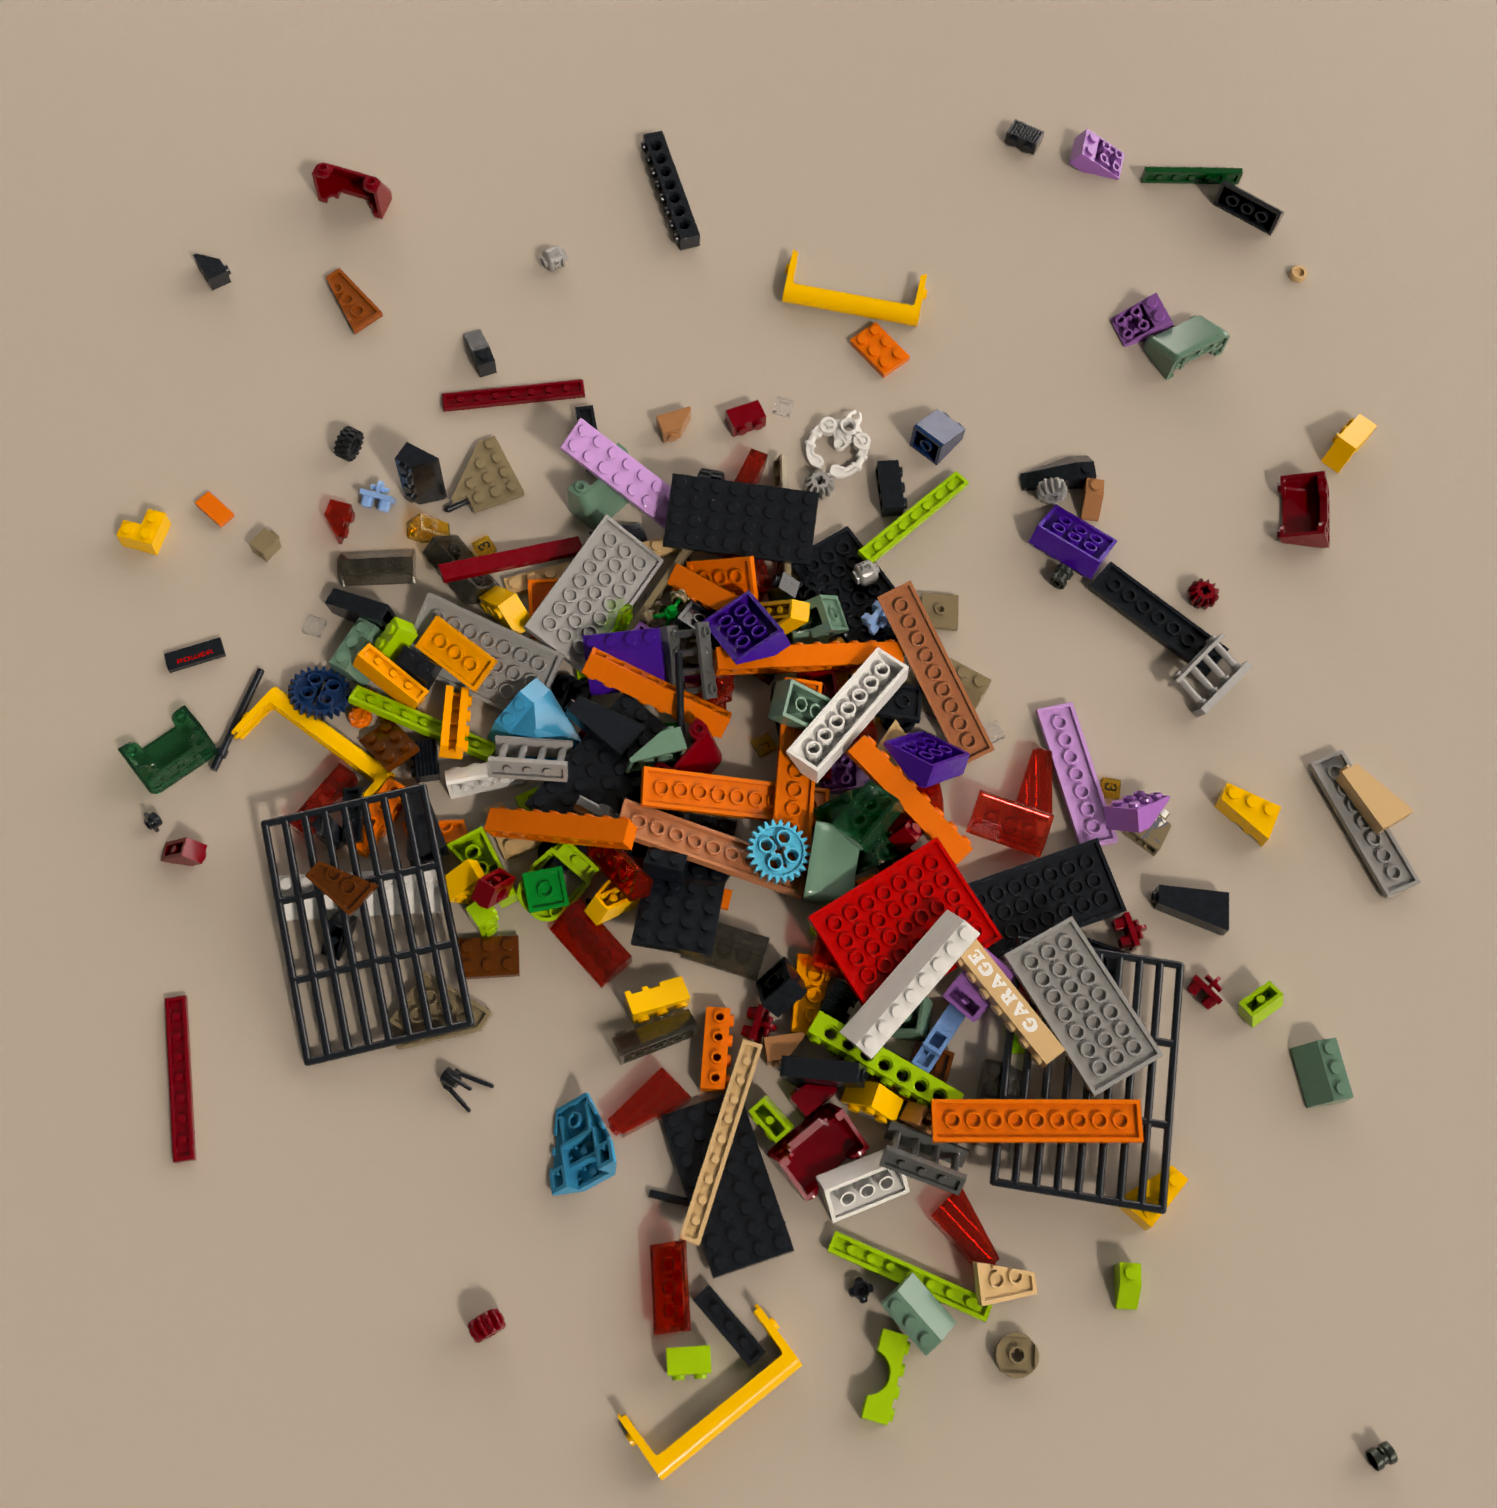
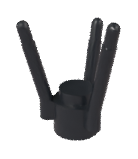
[440,1067,494,1112]

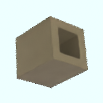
[249,528,282,562]

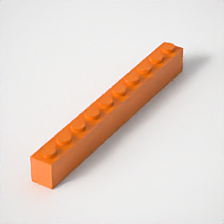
[713,639,904,675]

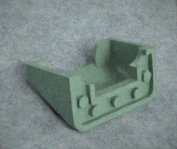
[1143,315,1230,380]
[567,442,629,529]
[802,821,865,905]

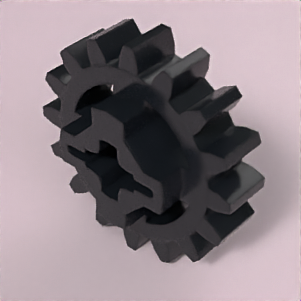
[794,576,827,611]

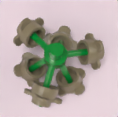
[642,589,691,641]

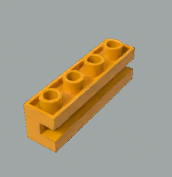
[352,643,429,710]
[439,685,472,760]

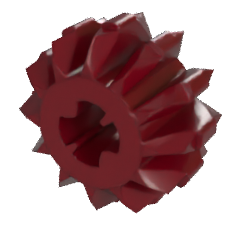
[1187,578,1219,610]
[467,1308,506,1343]

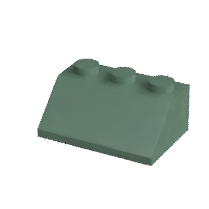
[329,617,383,687]
[1290,1038,1354,1109]
[881,1272,957,1356]

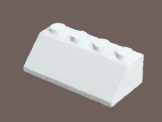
[445,755,528,799]
[816,1149,910,1223]

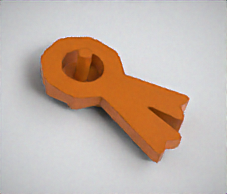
[348,687,377,728]

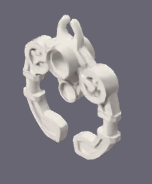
[804,410,871,479]

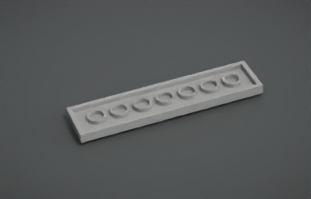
[1308,749,1421,899]

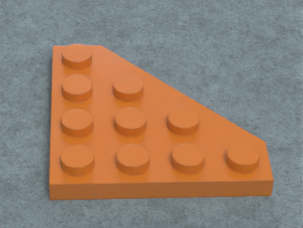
[687,556,759,601]

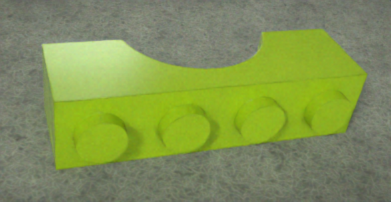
[860,1328,911,1426]

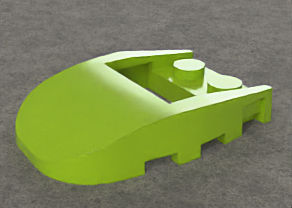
[517,843,600,922]

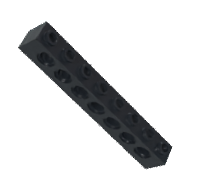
[641,130,700,250]

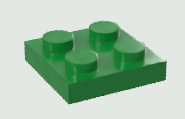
[522,866,569,914]

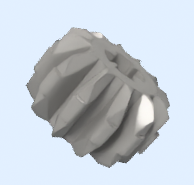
[804,469,835,500]
[1036,477,1068,505]

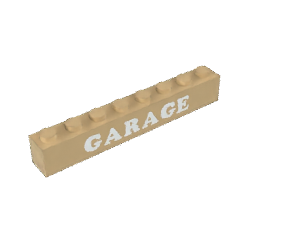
[955,939,1065,1068]

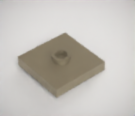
[921,593,959,631]

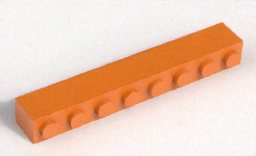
[581,647,732,738]
[845,735,973,865]
[484,806,638,850]

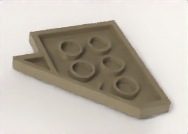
[451,436,524,514]
[390,970,493,1050]

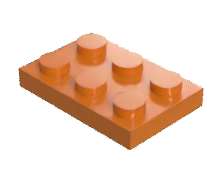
[849,322,910,378]

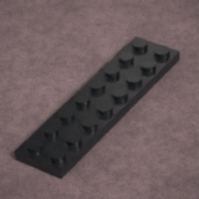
[1088,562,1229,677]

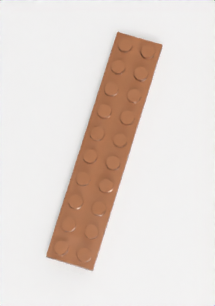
[877,580,995,763]
[618,798,808,900]

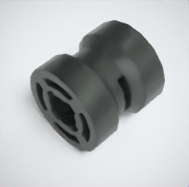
[1048,564,1074,590]
[1366,1441,1398,1472]

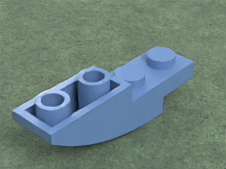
[911,1003,966,1073]

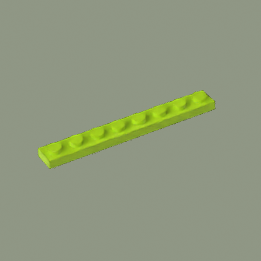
[857,471,969,563]
[348,685,496,762]
[827,1231,993,1323]

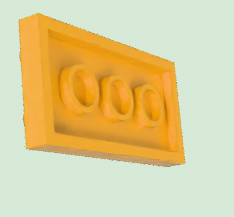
[415,615,498,692]

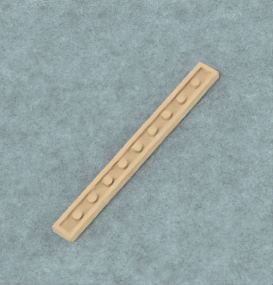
[503,537,682,595]
[679,1039,763,1246]

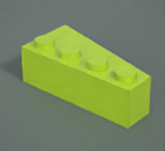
[447,826,518,908]

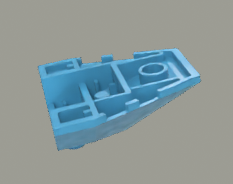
[488,678,581,760]
[549,1092,616,1196]

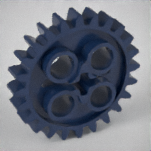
[288,666,352,721]

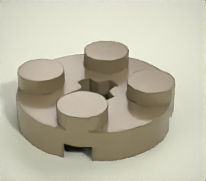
[995,1332,1039,1379]

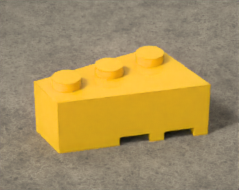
[1321,414,1377,473]
[479,585,530,634]
[760,599,810,634]
[1214,783,1281,847]
[584,864,642,926]
[624,976,691,1025]
[1118,1166,1189,1231]

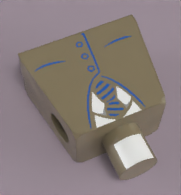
[1124,808,1171,856]

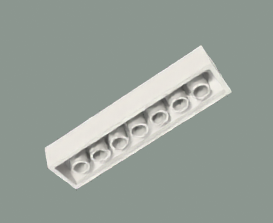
[786,647,909,783]
[279,869,442,921]
[839,909,980,1060]

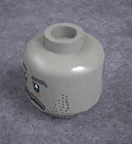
[541,246,567,271]
[851,560,880,587]

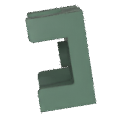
[804,595,849,639]

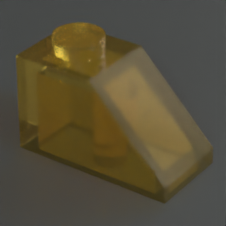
[406,513,450,543]

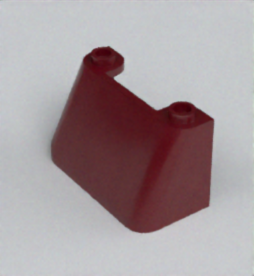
[312,163,392,219]
[1277,471,1330,548]
[653,717,722,774]
[767,1103,870,1202]

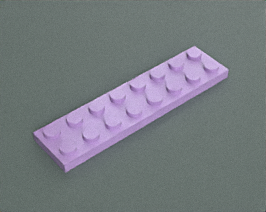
[559,418,671,529]
[1035,702,1118,846]

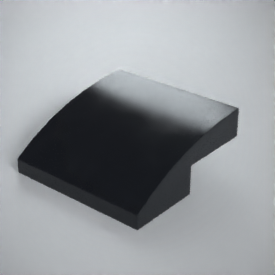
[551,674,592,715]

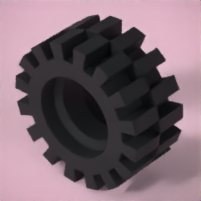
[334,426,364,462]

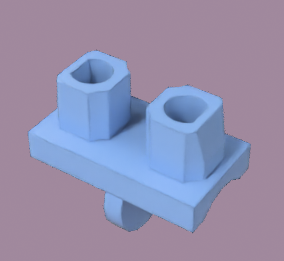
[359,481,396,513]
[861,600,891,635]

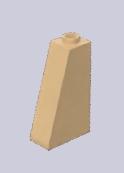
[1335,763,1414,835]

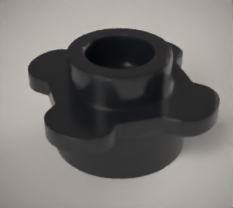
[144,812,163,832]
[848,1277,874,1304]

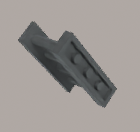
[661,621,718,700]
[879,1120,970,1196]

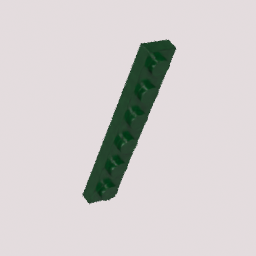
[1141,166,1243,184]

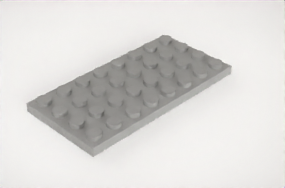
[523,514,664,674]
[411,592,565,711]
[1003,916,1163,1097]

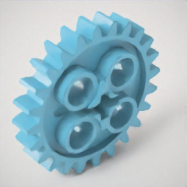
[746,819,811,884]

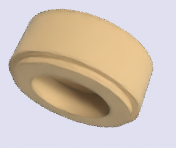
[1289,265,1307,283]

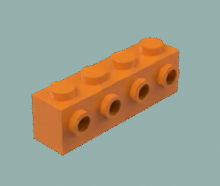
[667,563,739,611]
[346,777,405,858]
[700,1006,734,1094]

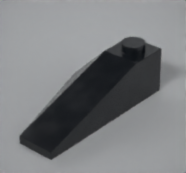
[1020,456,1097,491]

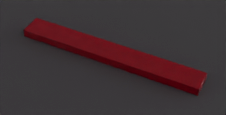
[442,379,585,412]
[437,536,582,583]
[165,995,196,1163]

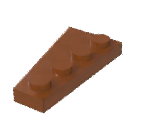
[326,268,383,334]

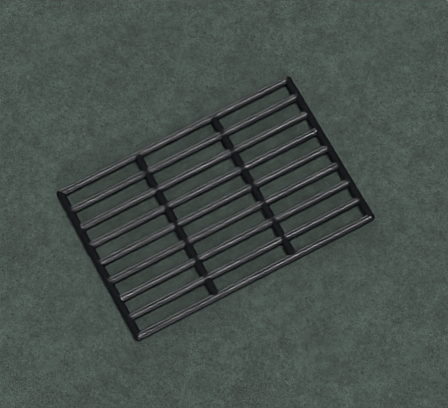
[261,783,475,1066]
[989,936,1184,1214]

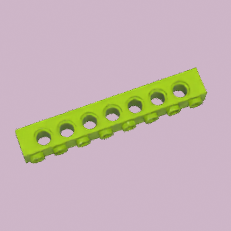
[806,1011,964,1108]

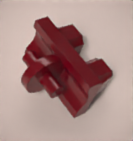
[1111,912,1147,952]
[1186,974,1223,1010]
[741,1004,777,1044]

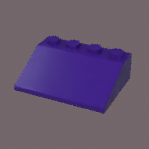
[1029,504,1118,579]
[702,590,791,665]
[583,628,666,696]
[884,730,970,788]

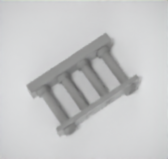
[1167,633,1252,718]
[487,735,573,782]

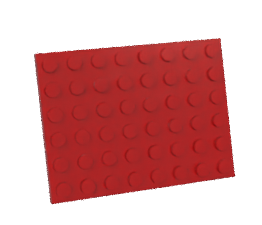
[807,837,1003,1006]

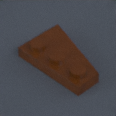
[305,861,379,917]

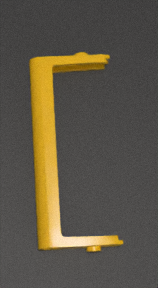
[782,249,928,327]
[231,687,395,797]
[617,1304,802,1481]

